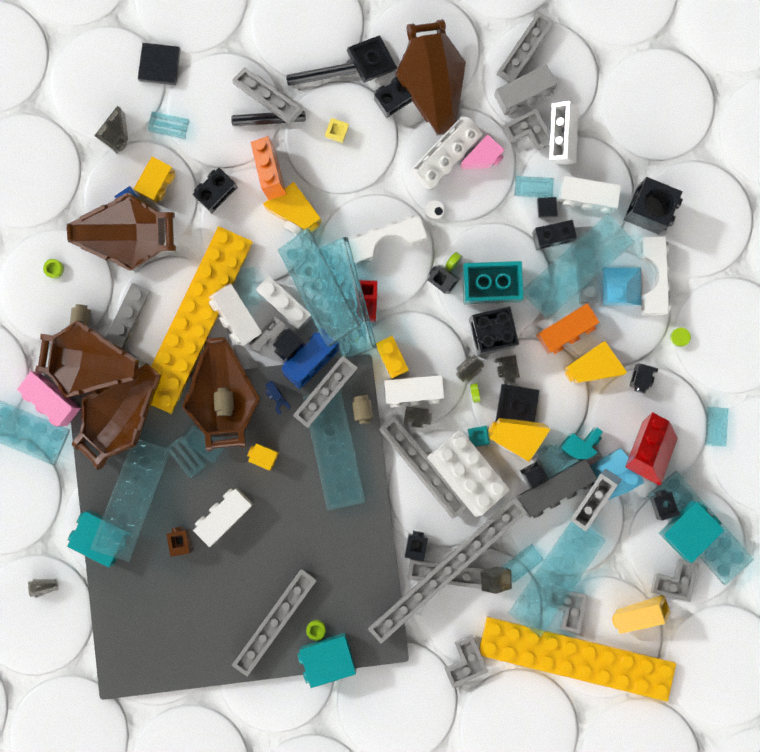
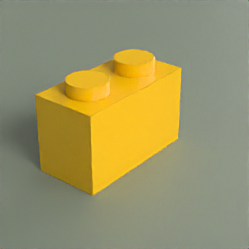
[133,156,175,204]
[375,336,409,380]

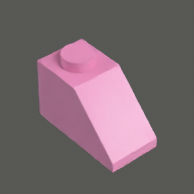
[461,134,504,169]

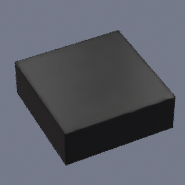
[537,197,558,218]

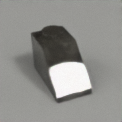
[94,106,128,154]

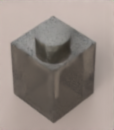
[480,566,512,594]

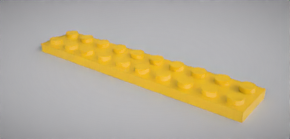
[151,226,253,414]
[479,616,677,702]

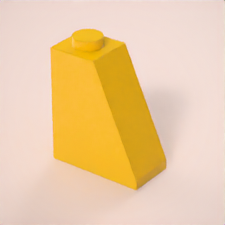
[263,182,321,233]
[564,341,627,384]
[488,418,550,462]
[612,595,671,634]

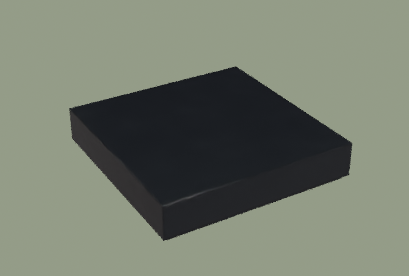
[346,35,397,83]
[138,43,181,85]
[495,384,540,422]

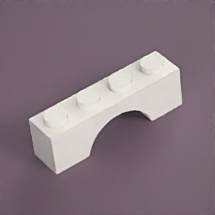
[347,215,427,266]
[639,236,671,315]

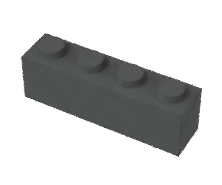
[516,459,597,519]

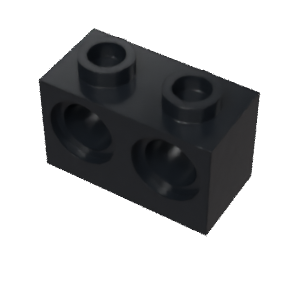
[374,77,413,118]
[192,168,238,214]
[532,220,577,250]
[273,328,306,360]

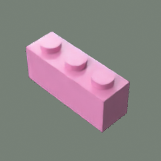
[17,371,81,427]

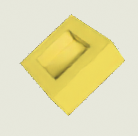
[325,118,349,143]

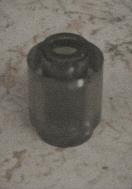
[456,355,484,383]

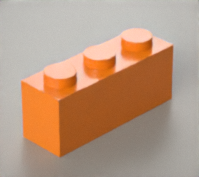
[251,136,286,200]
[536,303,600,355]

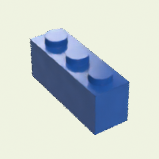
[281,329,340,389]

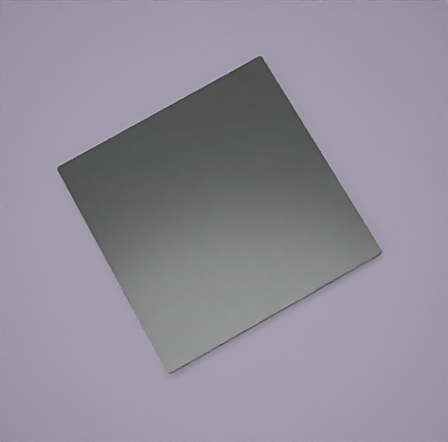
[69,354,409,700]

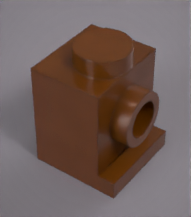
[166,526,193,557]

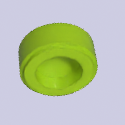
[445,252,463,271]
[43,259,64,279]
[670,327,691,347]
[470,383,481,403]
[306,620,326,641]

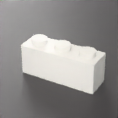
[549,101,579,165]
[558,176,621,214]
[256,276,312,331]
[209,284,262,346]
[384,375,444,407]
[193,488,254,547]

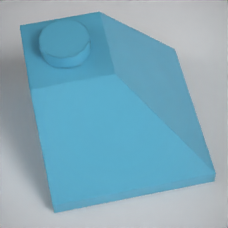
[602,268,641,306]
[590,448,645,500]

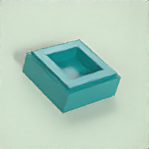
[467,425,490,447]

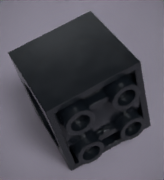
[624,177,683,234]
[469,306,519,356]

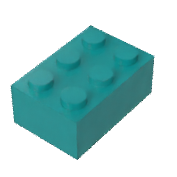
[462,261,524,305]

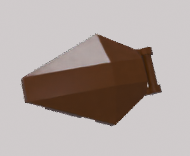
[395,19,466,136]
[67,193,176,271]
[35,321,139,398]
[182,337,260,451]
[72,363,162,470]

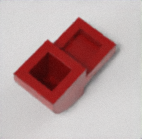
[357,280,378,322]

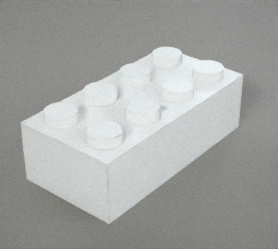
[427,430,510,517]

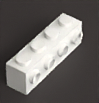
[410,117,483,189]

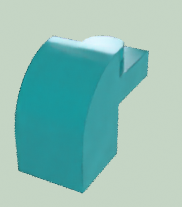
[558,427,603,459]

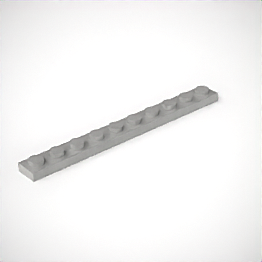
[368,498,527,644]

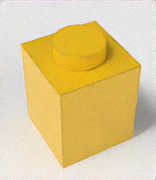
[247,443,279,471]

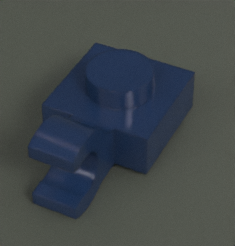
[265,381,291,415]

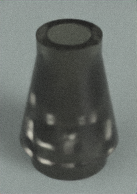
[28,578,59,598]

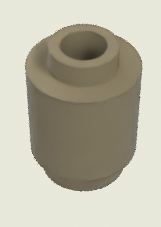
[70,304,91,326]
[214,388,234,416]
[352,395,374,424]

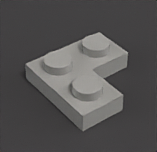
[502,108,551,152]
[249,317,287,352]
[651,559,699,602]
[545,586,588,634]
[445,635,488,688]

